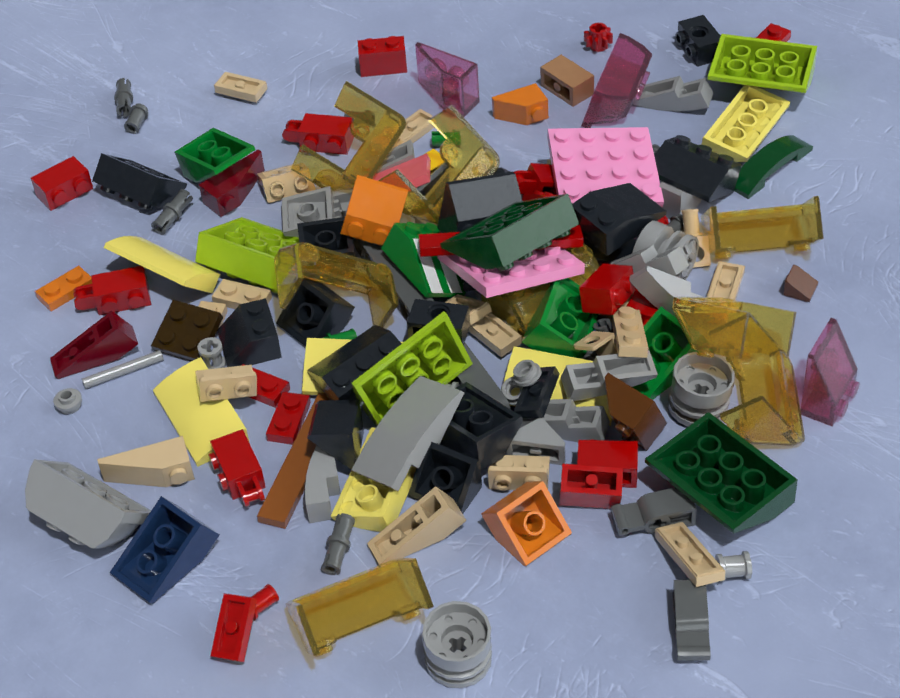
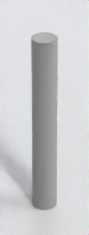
[82,350,164,389]

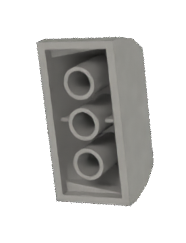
[25,459,151,549]

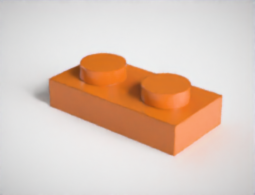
[35,266,92,312]

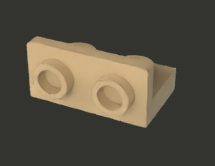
[257,161,315,203]
[195,365,257,402]
[488,455,550,491]

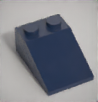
[110,496,220,604]

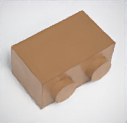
[540,54,594,107]

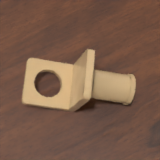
[681,209,711,268]
[574,331,618,356]

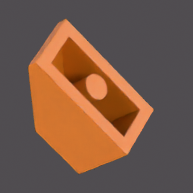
[492,83,549,125]

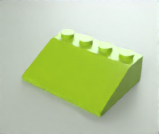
[708,34,817,93]
[195,217,313,294]
[351,311,473,426]

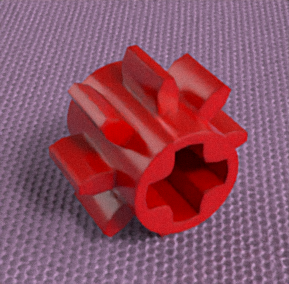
[584,23,613,52]

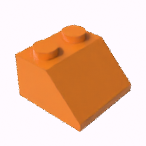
[340,175,408,246]
[481,481,572,566]

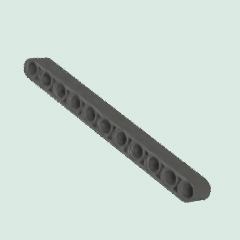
[352,237,510,409]

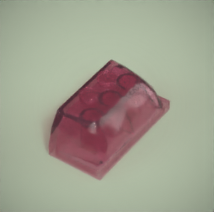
[581,33,652,128]

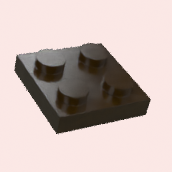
[151,300,223,361]

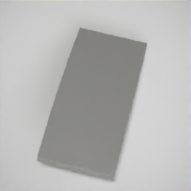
[282,186,353,237]
[351,376,464,491]

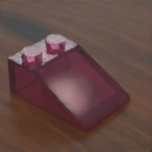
[415,42,480,118]
[800,318,860,427]

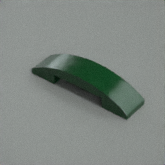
[734,135,813,199]

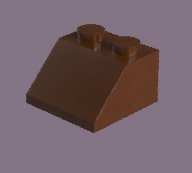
[605,373,667,451]

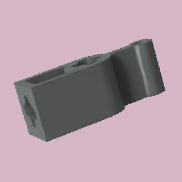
[611,488,697,535]
[673,580,711,660]

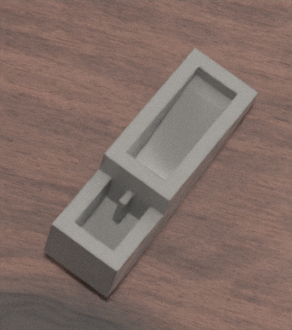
[631,76,713,111]
[609,245,689,276]
[630,266,713,330]
[561,350,658,401]
[520,399,610,442]
[305,446,341,524]

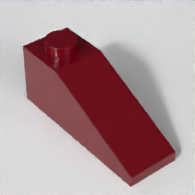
[199,149,265,217]
[50,310,138,379]

